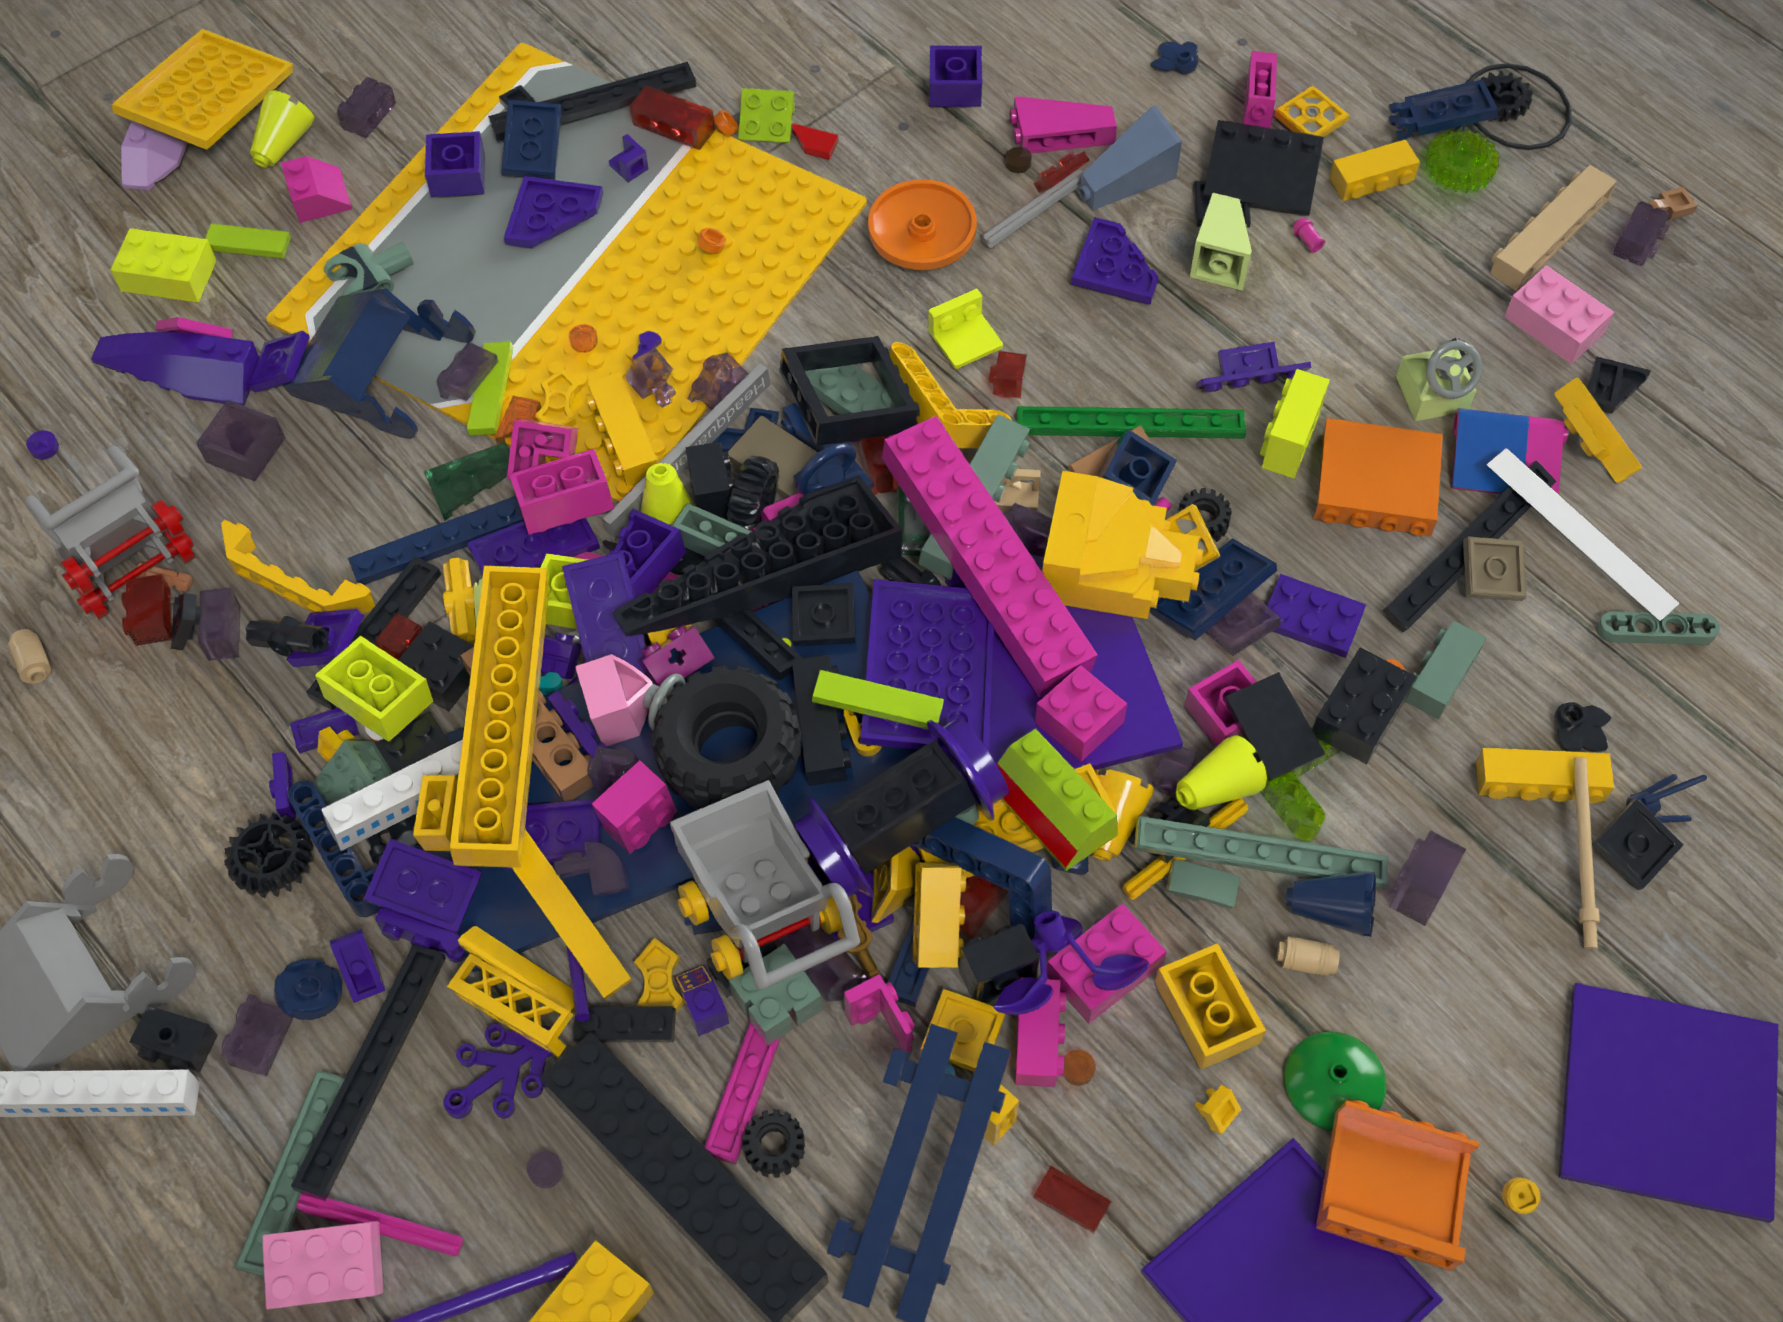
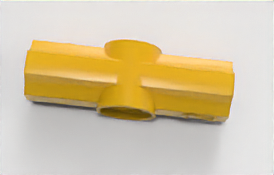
[443,557,476,645]

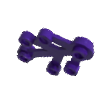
[443,1024,559,1119]

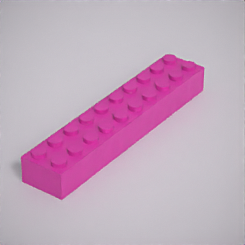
[882,416,1098,698]

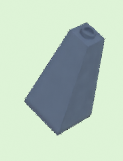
[1078,105,1182,211]

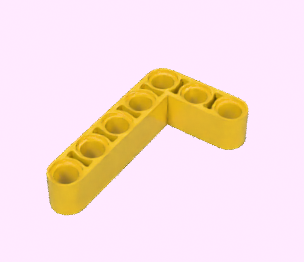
[889,342,1011,448]

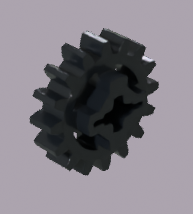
[1481,71,1533,122]

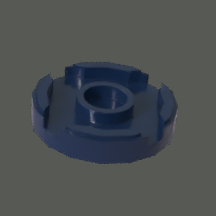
[274,959,342,1020]

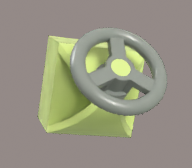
[1396,341,1482,421]

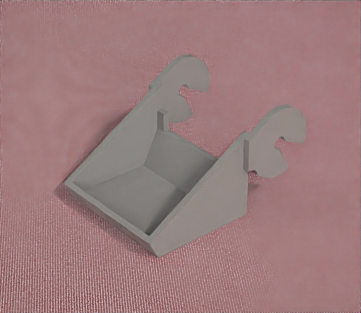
[0,854,196,1071]

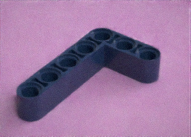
[288,781,431,917]
[912,817,1052,940]

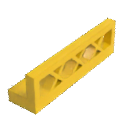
[447,953,573,1058]

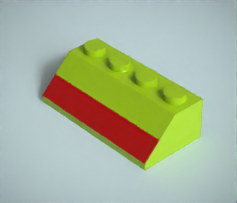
[997,728,1118,871]

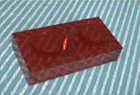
[1033,151,1090,192]

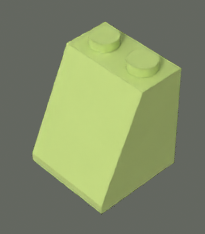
[1190,193,1252,291]

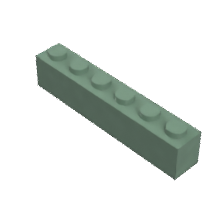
[919,414,1031,580]

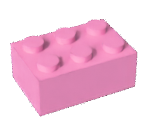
[1504,265,1614,364]
[262,1221,384,1309]

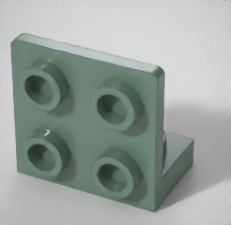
[313,741,393,806]

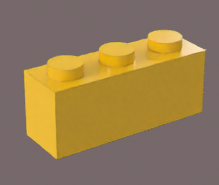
[1329,139,1420,201]
[912,863,966,968]

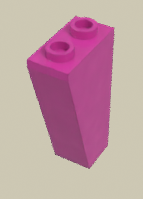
[1243,51,1277,128]
[1010,97,1117,153]

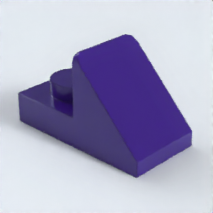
[330,929,385,1003]

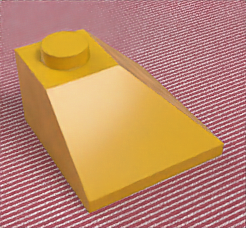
[871,846,920,923]

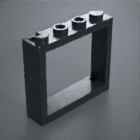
[779,336,920,446]

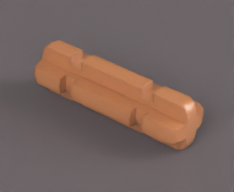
[136,562,193,592]

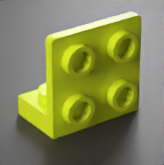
[928,289,1003,369]

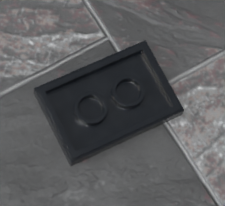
[1223,672,1325,782]

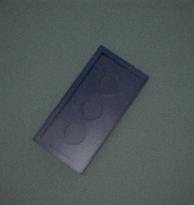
[1150,538,1278,641]

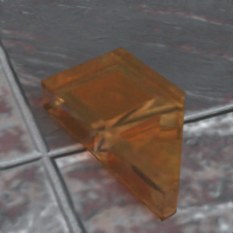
[495,395,541,444]

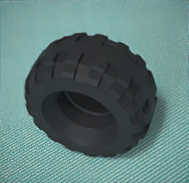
[652,665,802,810]

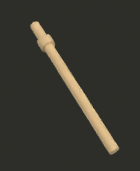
[1573,757,1600,949]

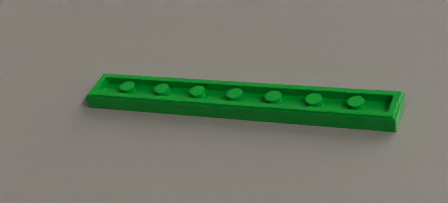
[1016,406,1246,439]

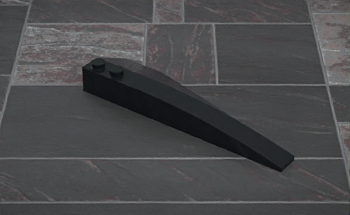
[613,476,902,637]

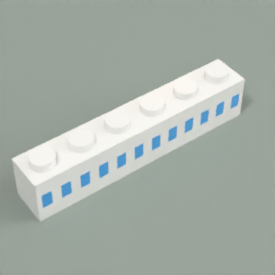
[321,740,463,851]
[0,1070,200,1117]

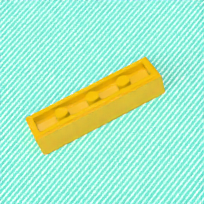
[458,926,575,1014]

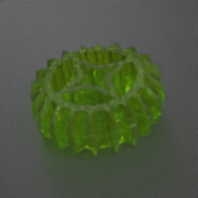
[1426,128,1499,194]

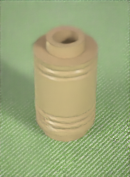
[8,629,51,684]
[1276,936,1340,977]

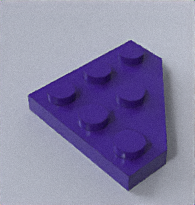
[504,176,603,248]
[1071,217,1159,305]

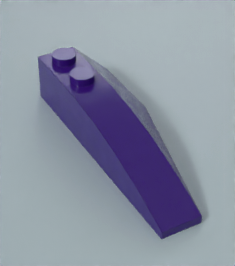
[91,332,259,406]

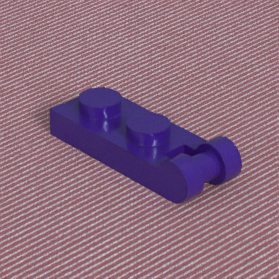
[375,908,466,963]

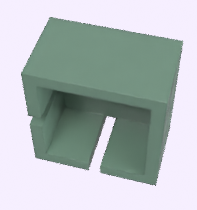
[729,944,823,1046]

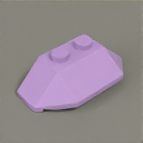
[121,121,188,190]

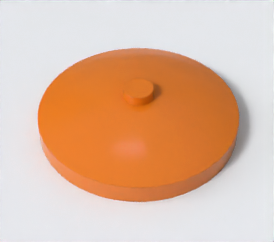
[868,179,977,270]

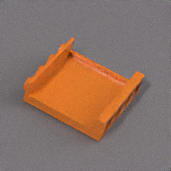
[1314,418,1443,536]
[1316,1100,1479,1271]

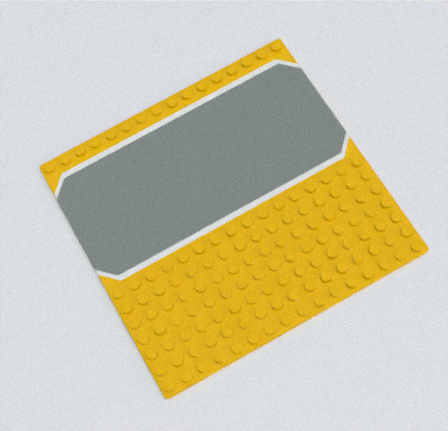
[266,43,867,503]

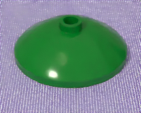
[1284,1032,1386,1131]

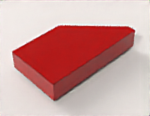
[792,123,838,160]

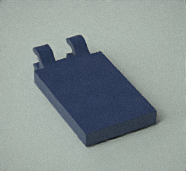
[1389,79,1498,141]

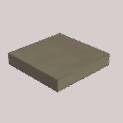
[1463,537,1527,601]

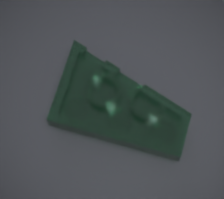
[424,442,510,521]

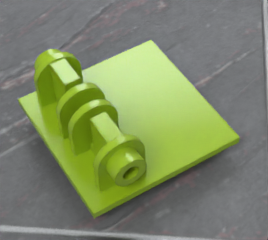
[738,88,795,143]

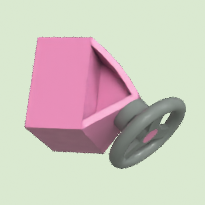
[575,654,685,747]

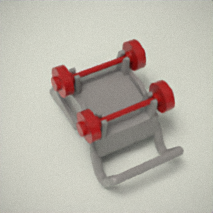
[24,445,196,620]

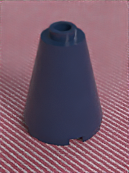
[1286,871,1376,937]

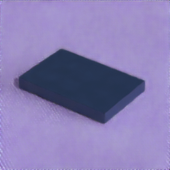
[501,100,562,180]

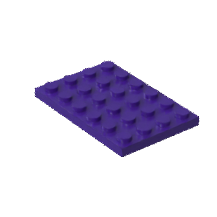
[860,579,994,752]

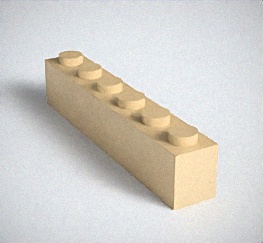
[1490,165,1617,291]

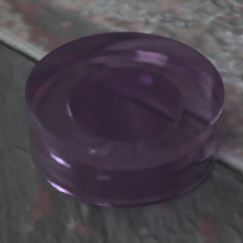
[527,1151,563,1188]

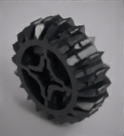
[727,455,780,530]
[224,812,314,898]

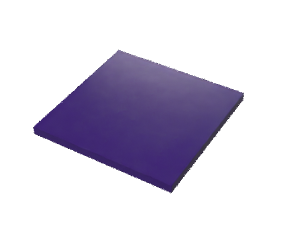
[989,606,1183,770]
[1559,983,1779,1223]
[1140,1138,1443,1322]

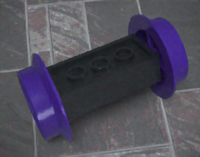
[793,717,1009,898]

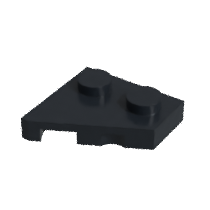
[1588,356,1651,414]
[170,593,201,650]

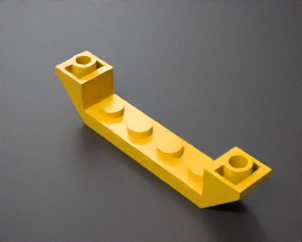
[221,519,375,614]

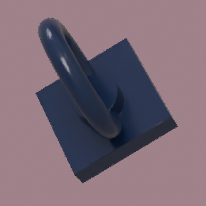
[793,442,875,495]

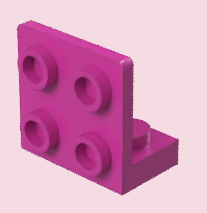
[844,974,915,1052]

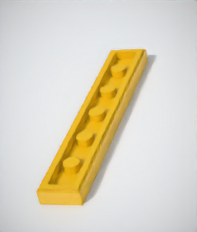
[512,830,632,1000]

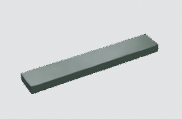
[235,1070,345,1278]

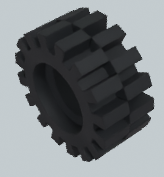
[1178,488,1232,542]
[742,1109,805,1178]

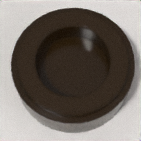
[1005,147,1032,173]

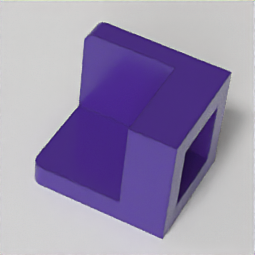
[609,134,649,182]

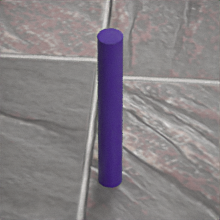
[566,945,590,1022]

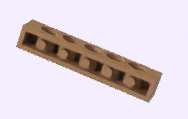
[460,647,597,802]

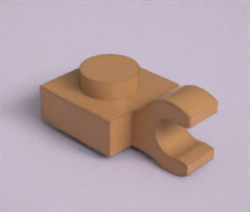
[1643,187,1697,222]

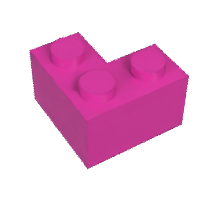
[507,419,578,479]

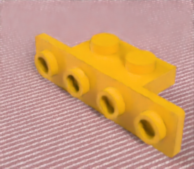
[1554,377,1642,484]

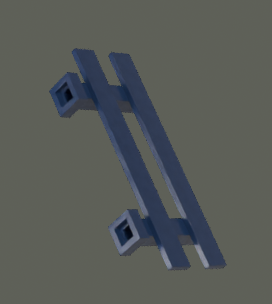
[826,1024,1011,1322]

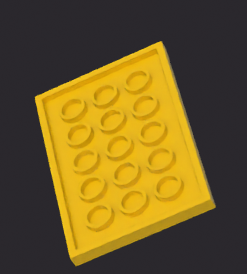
[112,29,293,150]

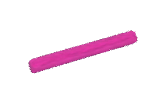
[297,1193,463,1256]

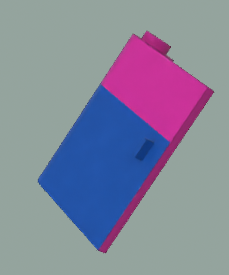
[1451,408,1569,495]

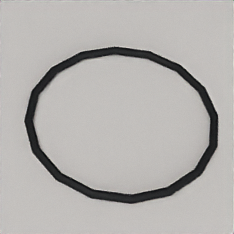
[1467,63,1572,150]

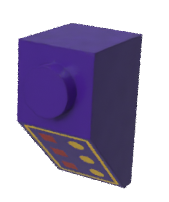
[674,965,729,1037]

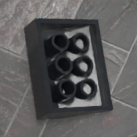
[1203,120,1324,216]

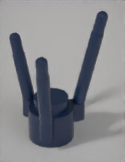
[1626,774,1707,823]

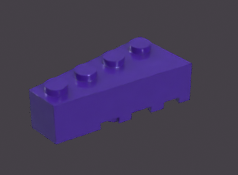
[608,509,687,598]

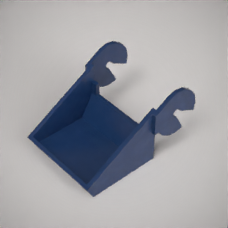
[282,288,476,439]

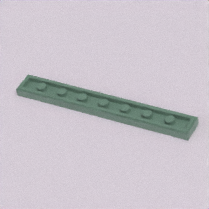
[1134,816,1388,890]

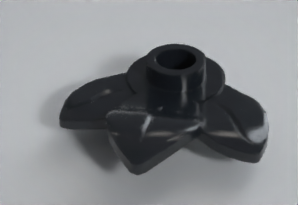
[1554,702,1611,752]

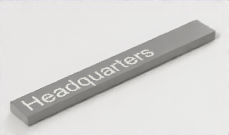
[603,363,771,539]

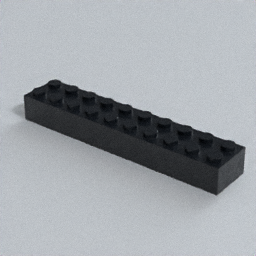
[539,1032,829,1322]

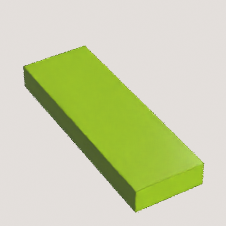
[205,224,291,259]

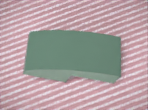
[1166,860,1241,909]

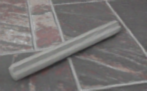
[981,169,1083,248]

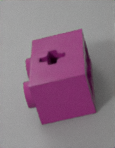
[637,626,714,686]

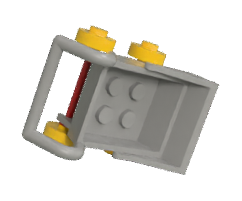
[670,780,860,990]

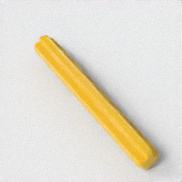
[1122,798,1249,900]

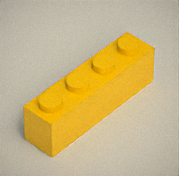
[585,372,658,487]
[1475,748,1614,804]

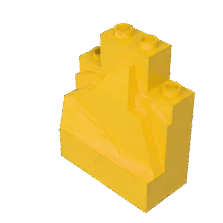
[1042,471,1203,619]

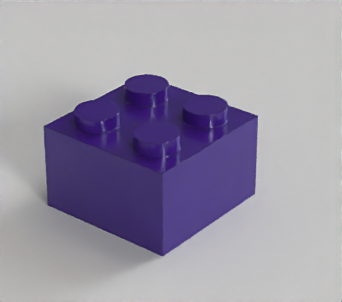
[930,46,982,107]
[425,131,485,197]

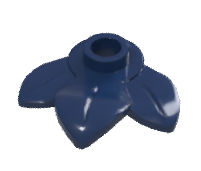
[1150,41,1199,74]

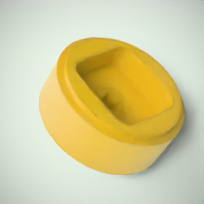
[1502,1177,1540,1214]

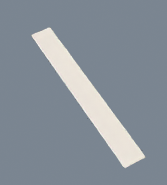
[1487,449,1679,621]

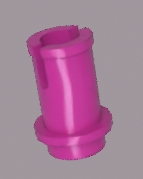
[1293,218,1325,253]

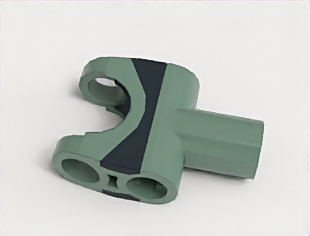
[324,242,413,296]

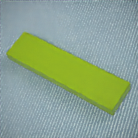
[467,341,514,436]
[812,670,944,730]

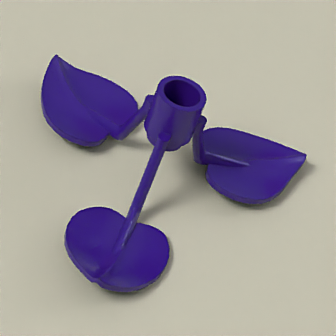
[993,910,1150,1015]

